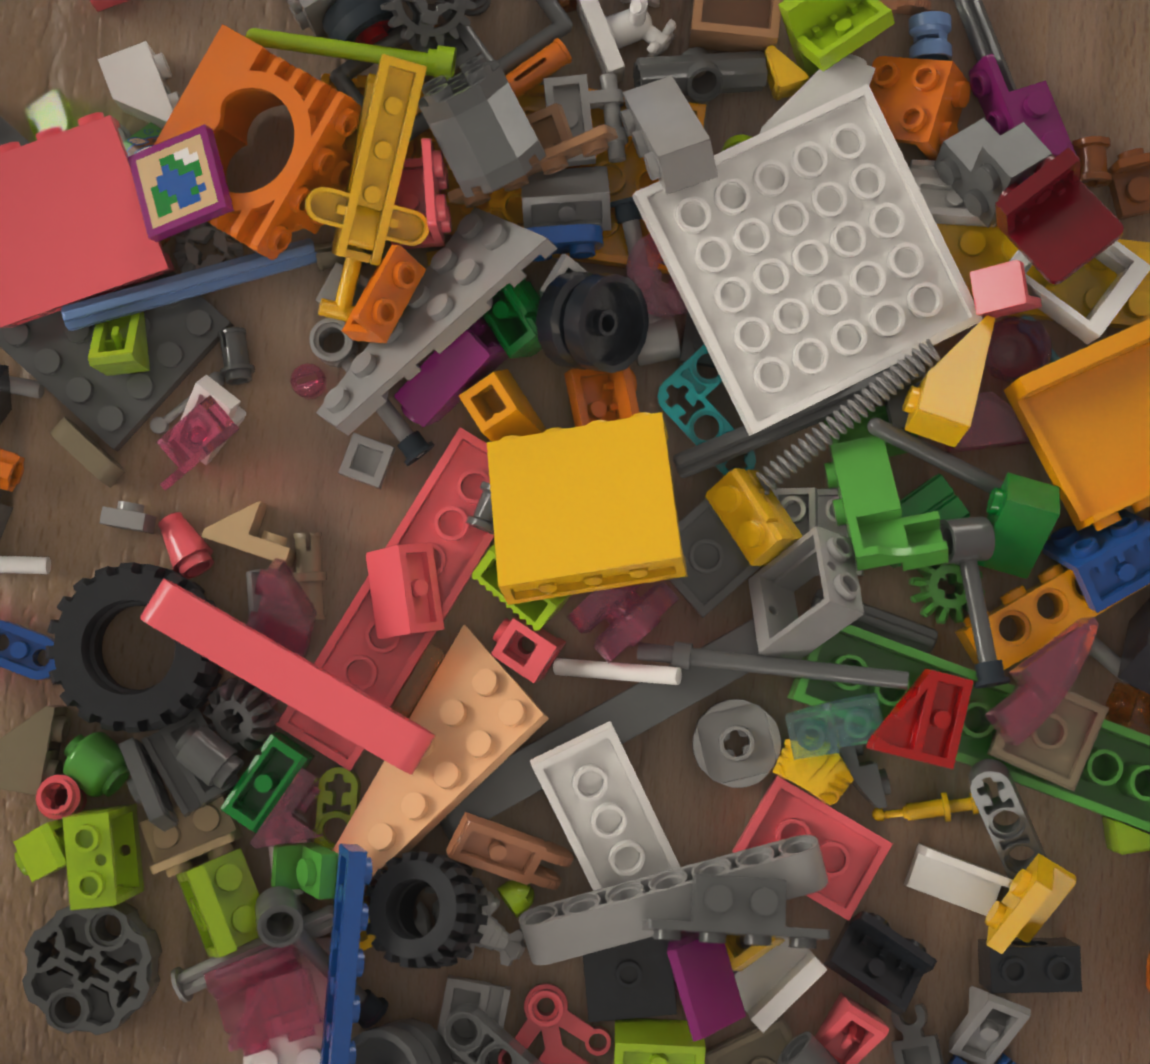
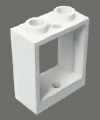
[1009,241,1150,345]

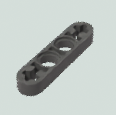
[969,759,1047,881]

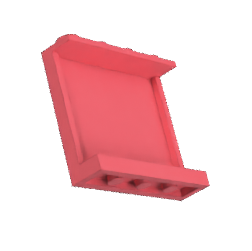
[0,112,175,328]

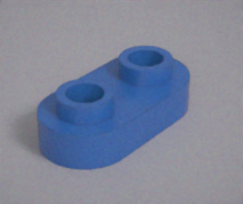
[525,224,604,262]
[0,620,56,680]

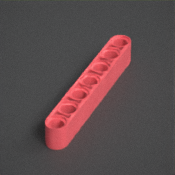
[140,578,436,775]

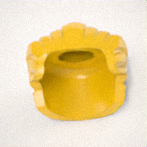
[773,738,854,806]

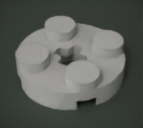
[692,699,781,788]

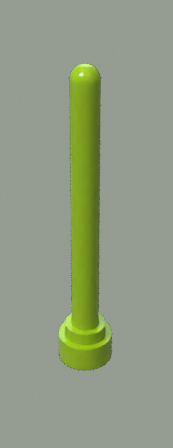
[246,28,457,80]

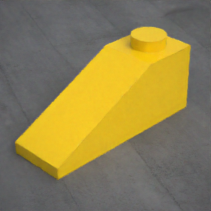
[902,315,995,448]

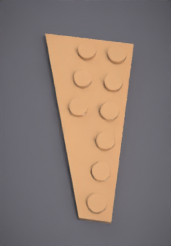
[332,624,549,894]

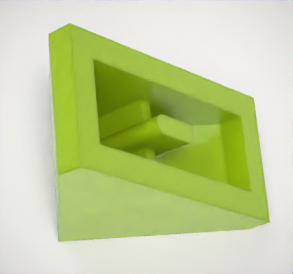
[88,311,150,376]

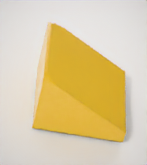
[764,45,810,101]

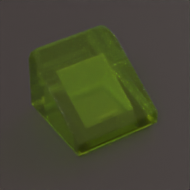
[24,88,77,141]

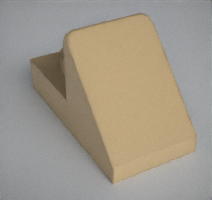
[201,501,295,567]

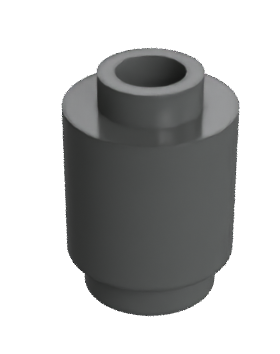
[175,725,244,790]

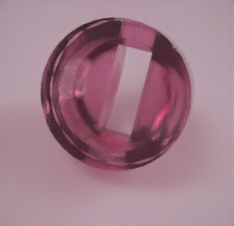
[290,363,327,399]

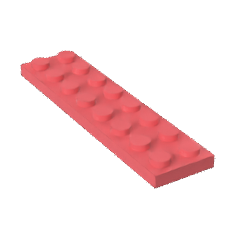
[276,427,495,771]

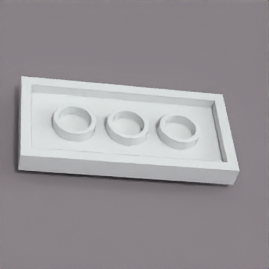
[530,721,680,891]

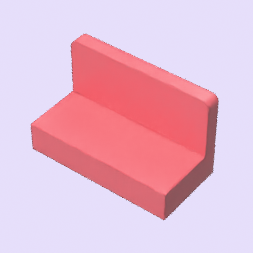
[366,542,445,639]

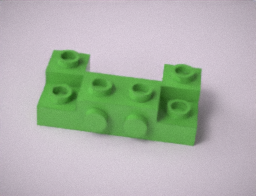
[823,405,948,571]

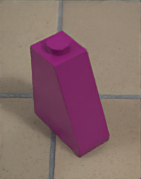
[394,317,508,427]

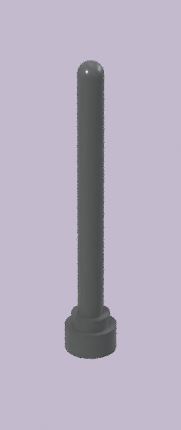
[867,418,1003,494]

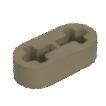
[50,417,126,488]

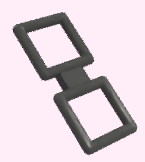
[330,0,573,142]

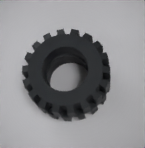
[365,851,488,969]

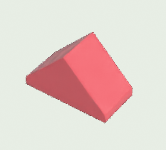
[815,992,889,1064]

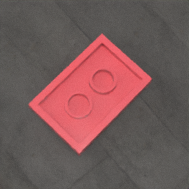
[732,775,893,921]

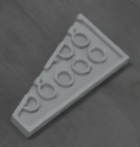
[316,207,557,436]

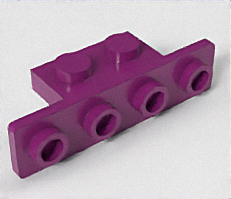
[968,54,1076,156]

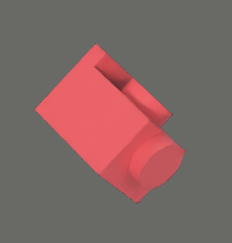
[490,616,566,684]

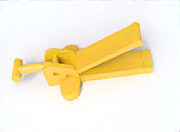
[305,54,429,322]

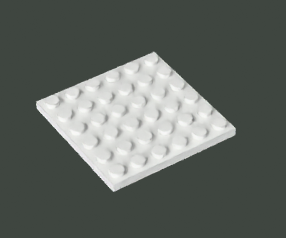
[632,84,982,436]

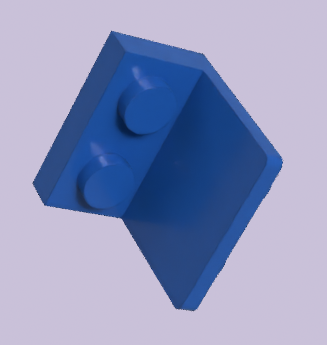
[1042,509,1150,613]

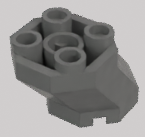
[418,55,546,198]

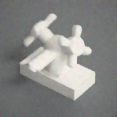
[577,0,676,83]

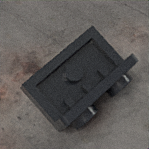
[824,911,937,1015]

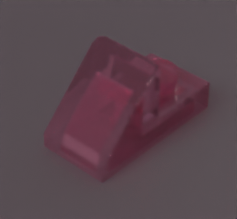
[249,768,324,849]

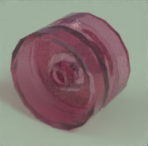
[567,582,679,663]

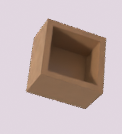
[689,0,782,53]

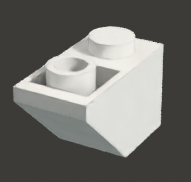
[98,41,180,129]

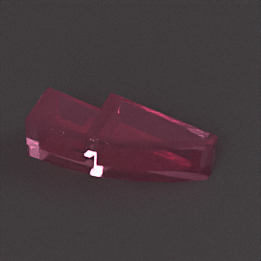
[984,617,1099,746]

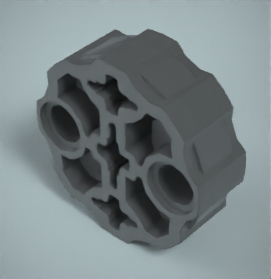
[22,902,163,1035]

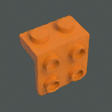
[869,56,971,161]

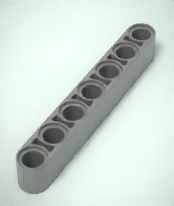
[518,835,828,965]

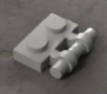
[543,73,628,167]

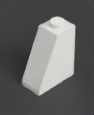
[760,54,875,133]

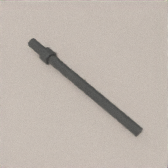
[637,642,909,690]

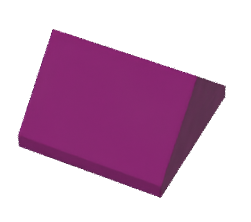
[667,932,746,1042]

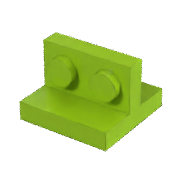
[778,0,895,77]
[176,848,269,958]

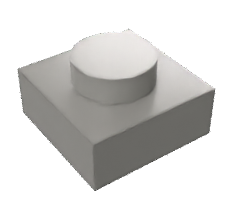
[338,432,396,489]
[99,501,156,534]

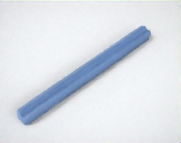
[61,238,317,331]

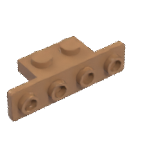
[447,103,618,208]

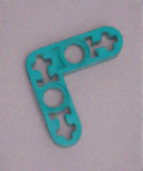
[657,344,756,475]

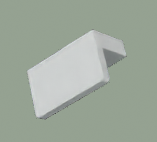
[904,843,1012,916]
[734,926,827,1033]

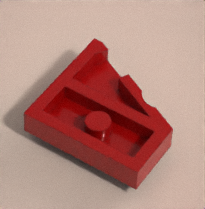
[866,669,974,769]

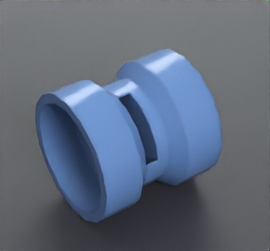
[908,11,952,61]

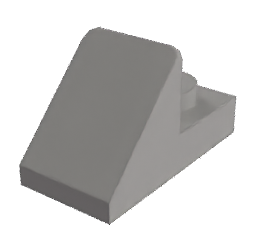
[949,985,1031,1064]

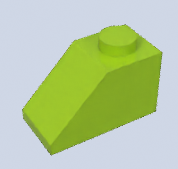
[13,819,67,882]

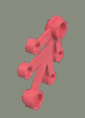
[498,983,611,1064]

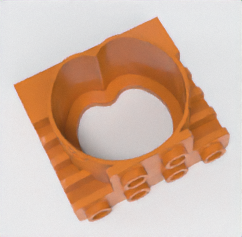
[153,24,362,260]

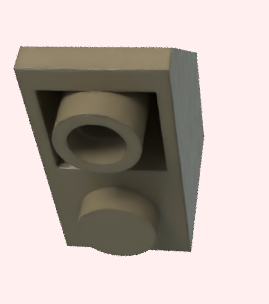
[0,705,71,795]

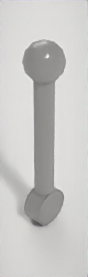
[150,372,225,435]

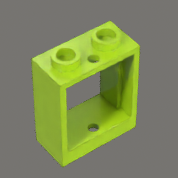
[62,803,144,911]

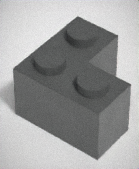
[933,118,1053,228]

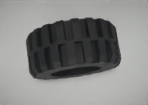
[45,562,222,733]

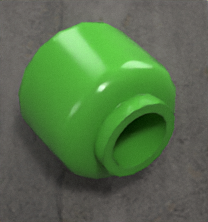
[63,732,130,797]

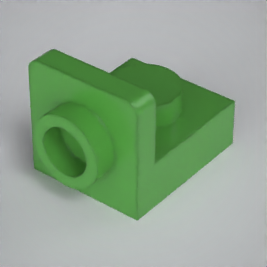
[271,842,338,900]

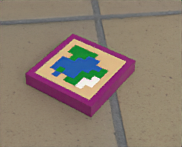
[128,124,234,242]

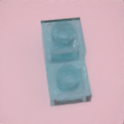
[785,693,883,760]

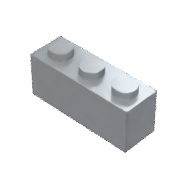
[620,75,718,194]

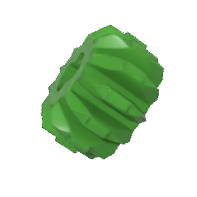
[908,564,985,624]

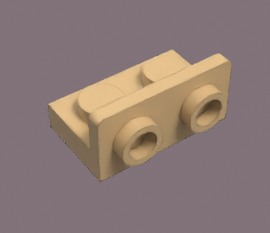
[139,794,243,878]

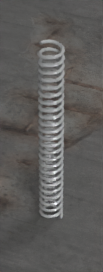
[756,339,940,495]

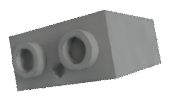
[748,526,865,660]

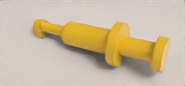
[872,792,979,822]

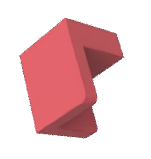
[970,260,1042,318]

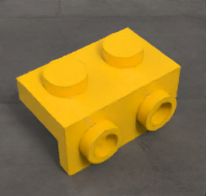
[985,853,1076,954]

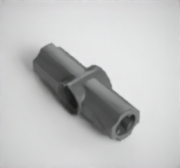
[633,47,768,102]

